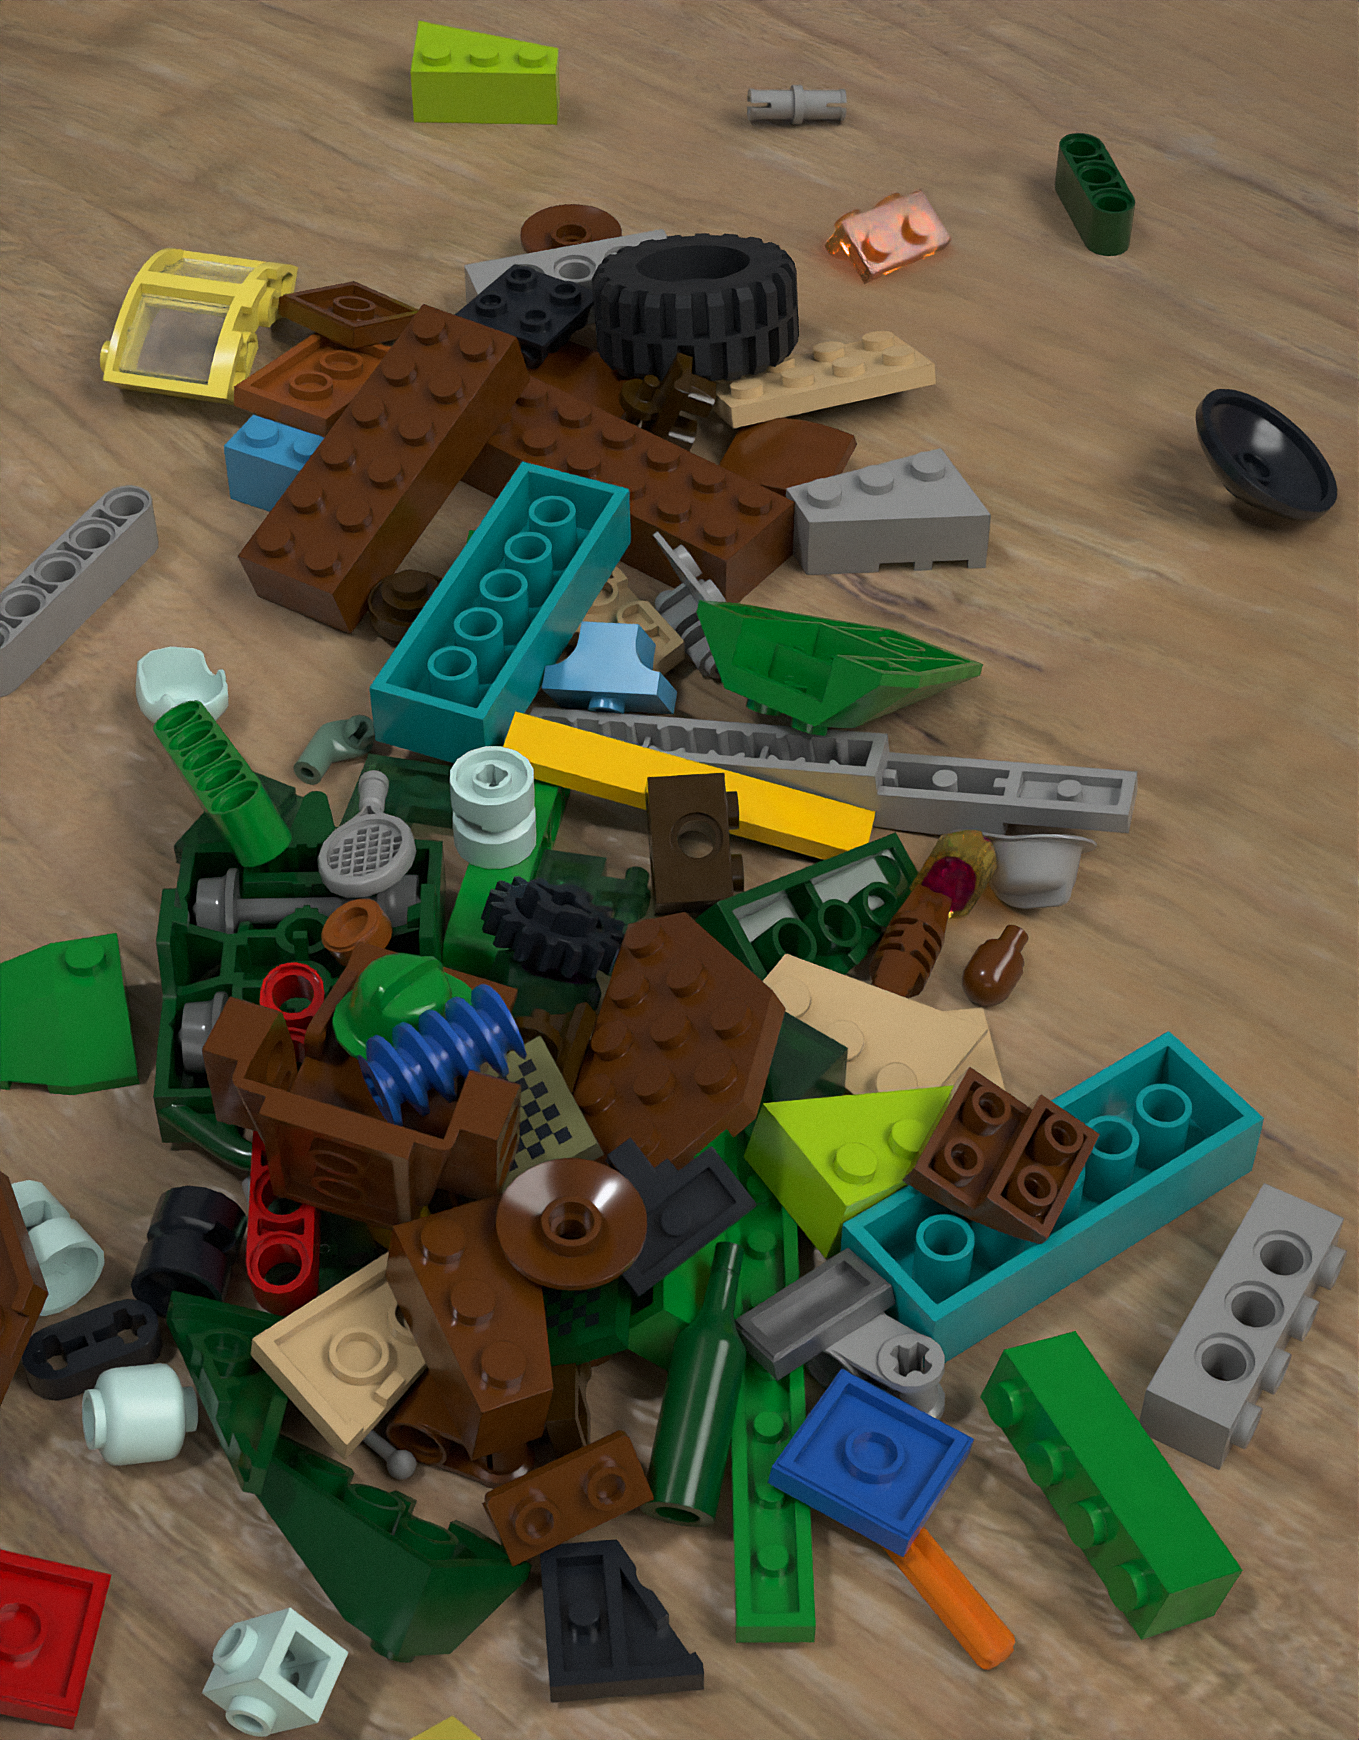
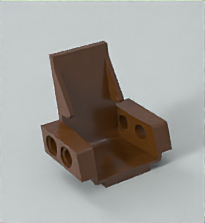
[202,941,521,1231]

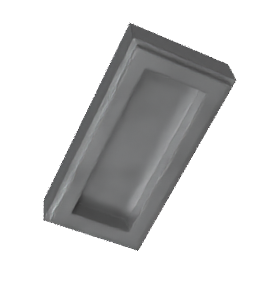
[735,1248,895,1381]

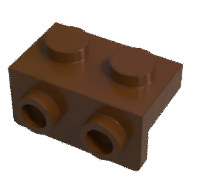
[482,1430,654,1566]

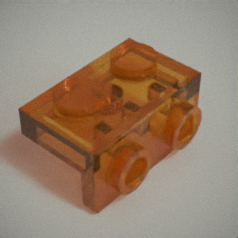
[824,189,951,284]

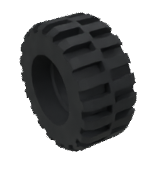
[592,233,799,382]

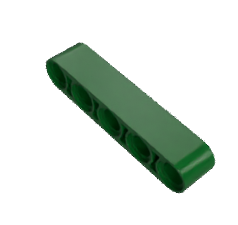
[153,700,292,867]
[442,779,571,983]

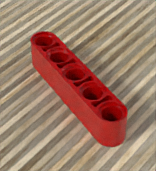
[246,962,326,1316]

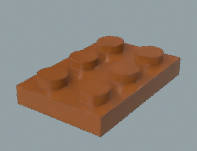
[234,332,391,438]

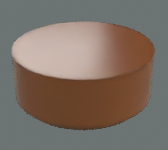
[321,899,393,966]

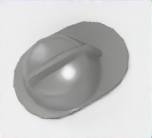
[949,829,1097,909]

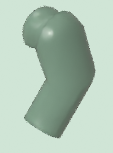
[293,715,375,785]

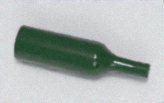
[640,1242,746,1527]

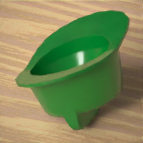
[332,953,472,1061]

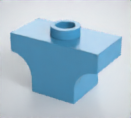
[542,621,677,714]

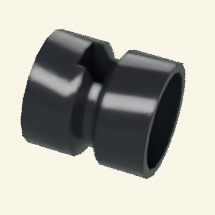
[131,1185,247,1318]

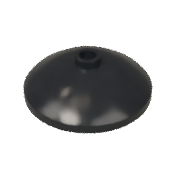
[1195,389,1338,520]

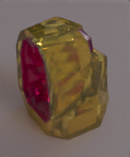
[909,830,997,919]

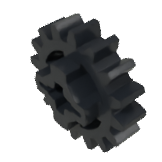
[481,876,625,979]

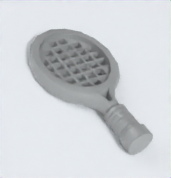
[317,770,416,898]

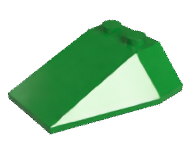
[696,600,983,736]

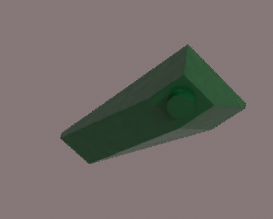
[694,832,926,981]
[219,1433,532,1663]

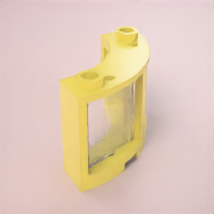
[100,248,298,405]

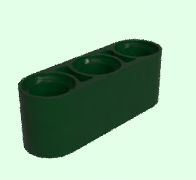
[1054,133,1135,256]

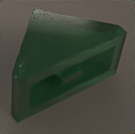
[762,1011,848,1103]

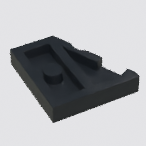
[540,1539,704,1703]

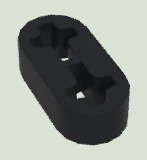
[22,1299,163,1401]

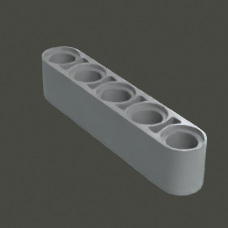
[0,485,159,697]

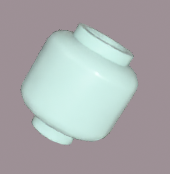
[82,1363,198,1466]

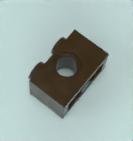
[645,773,744,915]

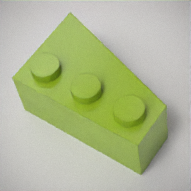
[410,21,560,125]
[743,1085,954,1259]

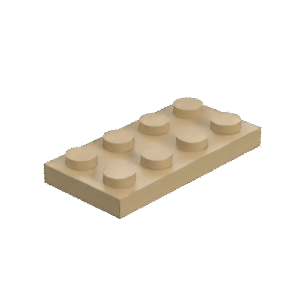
[712,331,936,428]

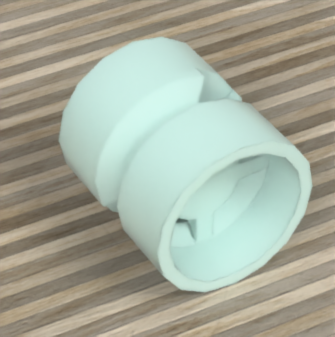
[450,746,536,869]
[12,1180,105,1316]

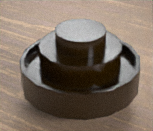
[368,569,442,642]

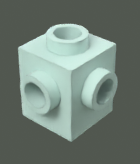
[202,1608,348,1737]

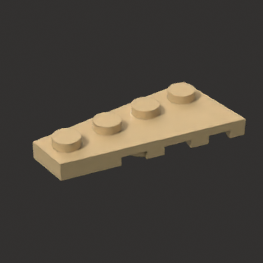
[251,1204,464,1461]

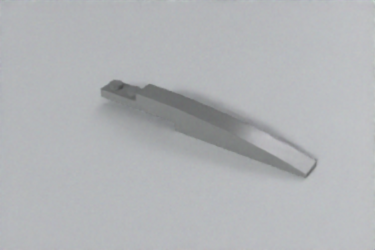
[530,707,1138,836]

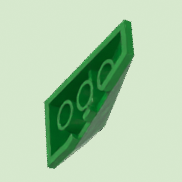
[0,933,140,1095]

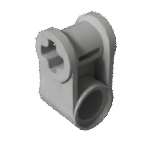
[805,1312,945,1420]

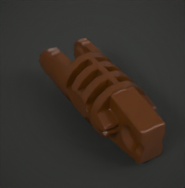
[869,884,952,999]

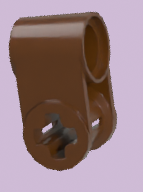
[386,1367,536,1489]

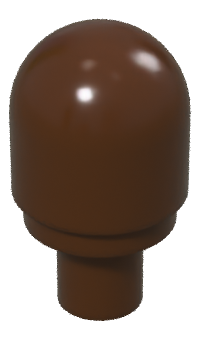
[962,925,1029,1007]

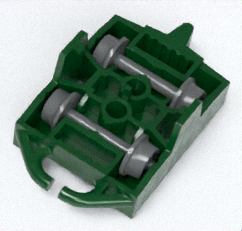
[153,791,446,1171]

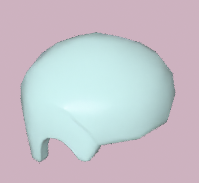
[135,646,228,724]

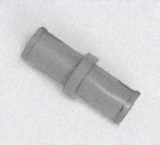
[747,85,847,125]

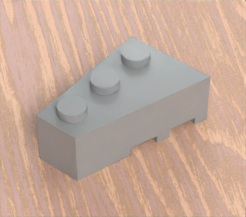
[786,448,991,575]

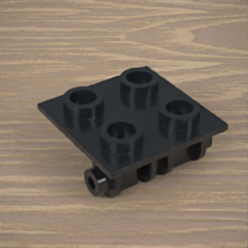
[455,264,594,370]

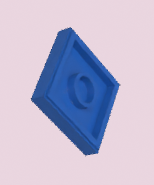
[768,1368,974,1557]

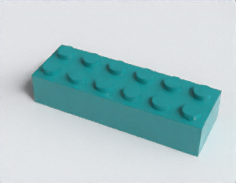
[369,461,631,763]
[841,1031,1264,1369]

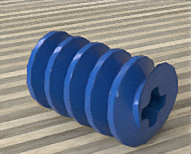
[358,984,527,1127]

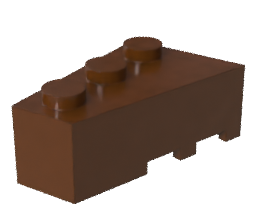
[385,1193,553,1460]

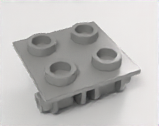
[653,532,727,678]

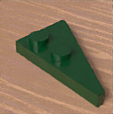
[166,1291,289,1496]

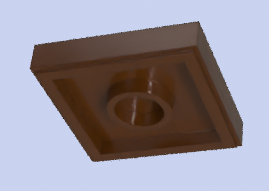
[278,281,419,349]

